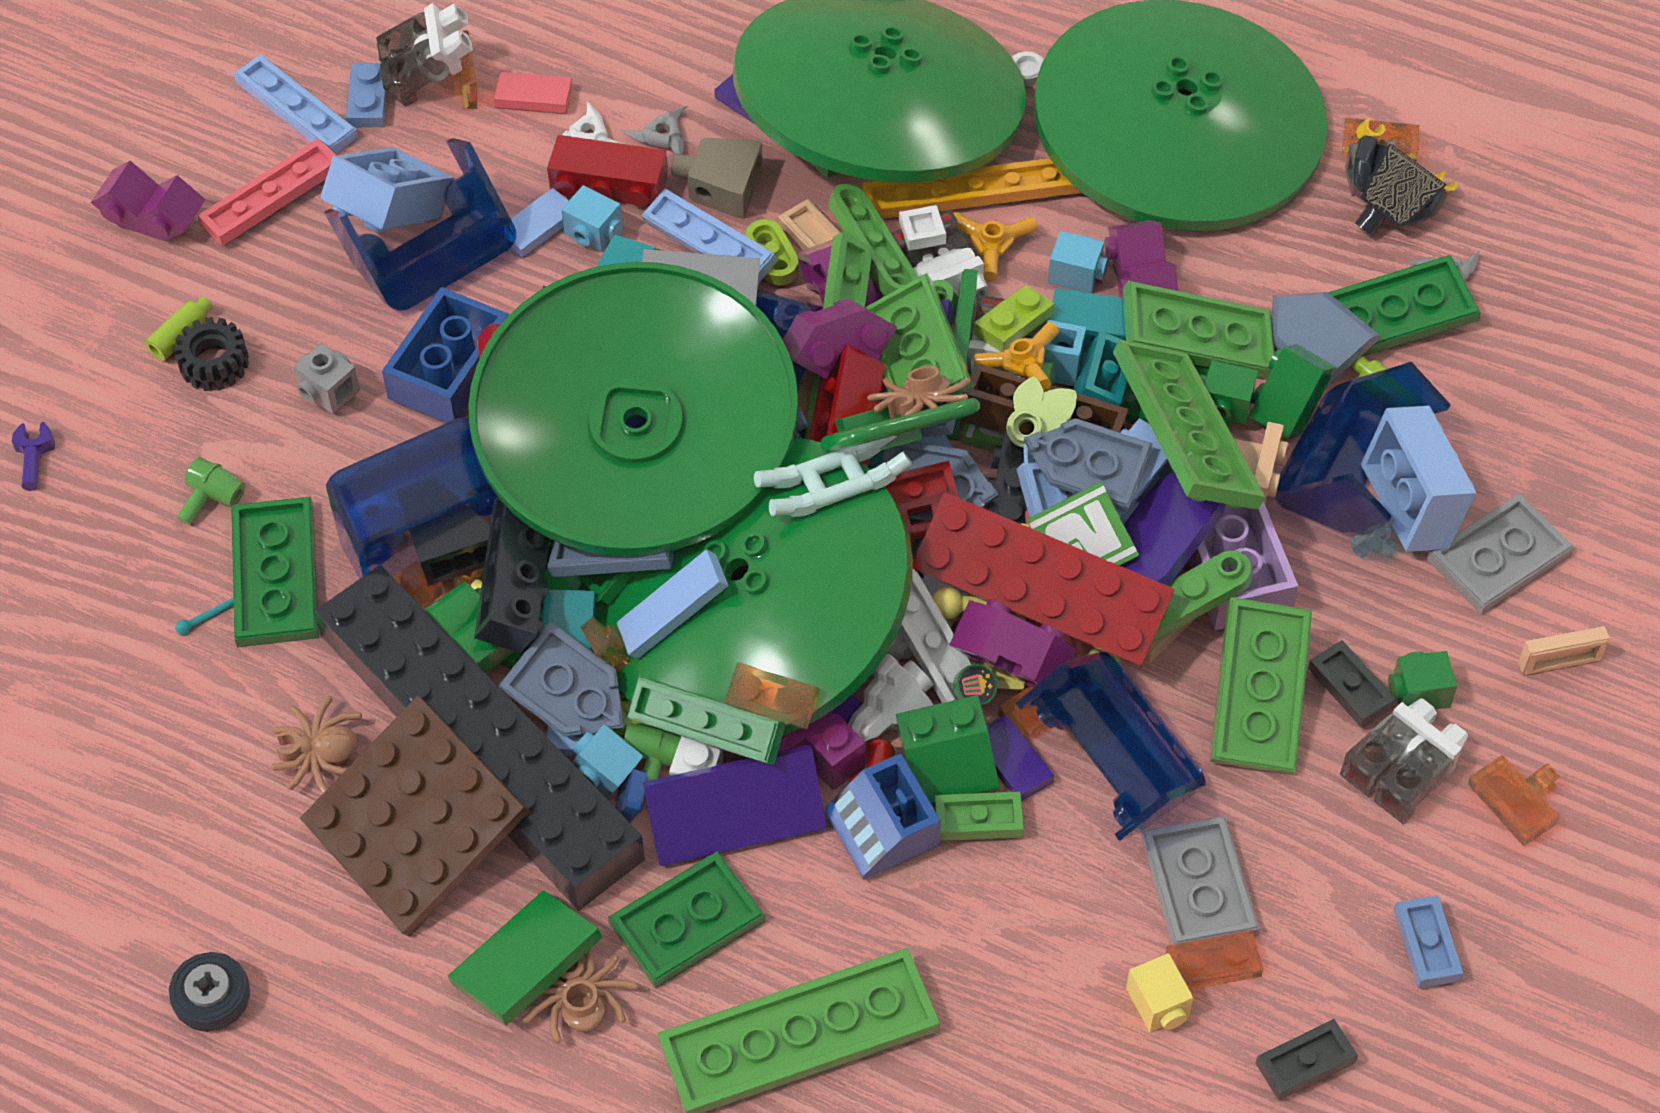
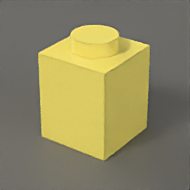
[1126,953,1193,1033]

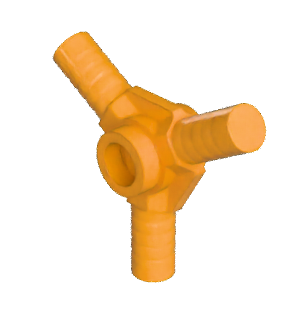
[949,212,1038,281]
[974,322,1059,392]

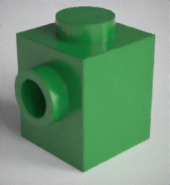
[1200,360,1258,425]
[1388,651,1457,709]

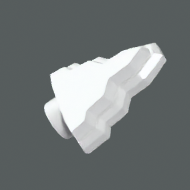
[848,654,934,743]

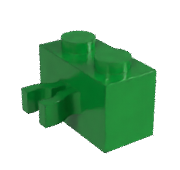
[1248,344,1337,439]

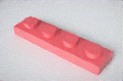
[198,138,337,246]

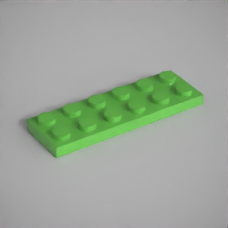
[1113,339,1265,510]
[657,948,940,1113]

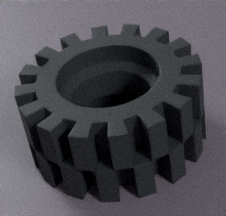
[174,317,249,391]

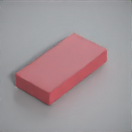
[494,72,573,114]

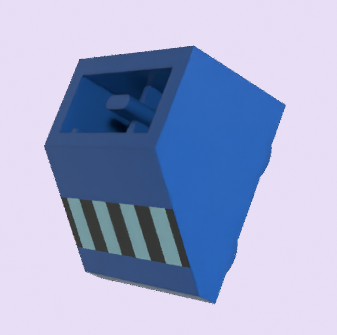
[825,753,941,880]

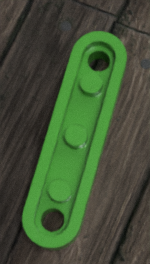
[828,184,918,296]
[1153,550,1253,642]

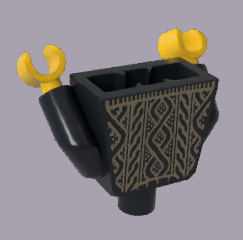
[1352,117,1458,236]

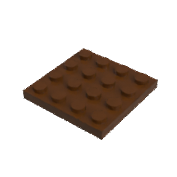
[300,695,530,937]

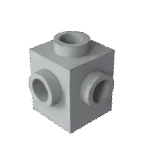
[294,343,360,414]

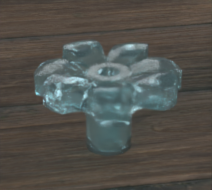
[1351,511,1396,558]

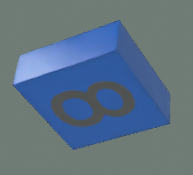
[615,769,648,823]

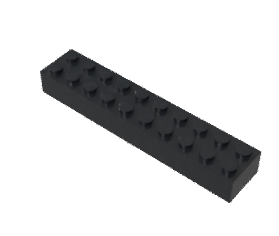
[314,564,645,911]

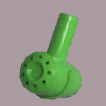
[177,457,246,526]
[624,724,681,797]

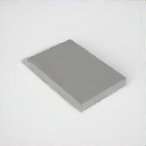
[642,249,760,305]
[1427,493,1574,615]
[1141,816,1259,952]

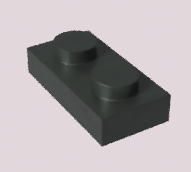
[1308,640,1396,727]
[1256,1019,1358,1100]

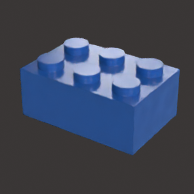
[382,287,509,426]

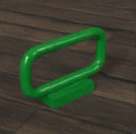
[820,398,980,452]

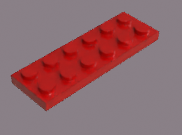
[913,492,1175,668]

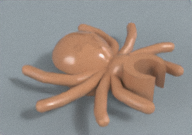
[867,366,970,419]
[271,696,362,793]
[523,949,639,1043]

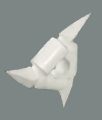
[563,100,622,144]

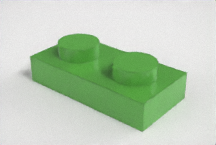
[935,792,1024,841]

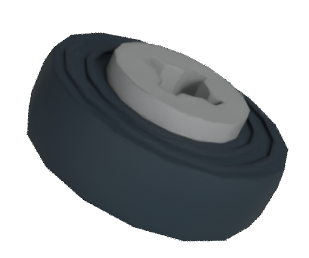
[169,952,250,1032]

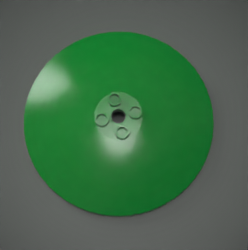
[733,0,1026,183]
[1033,0,1327,231]
[469,262,798,556]
[596,438,913,736]

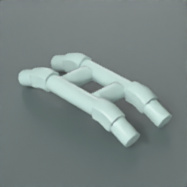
[754,435,913,517]

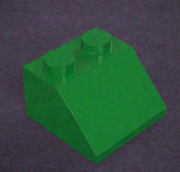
[896,695,1000,807]

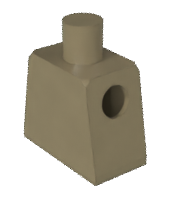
[671,138,763,219]

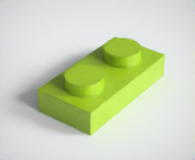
[973,285,1055,352]

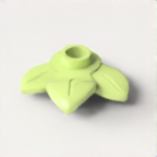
[1006,376,1077,448]

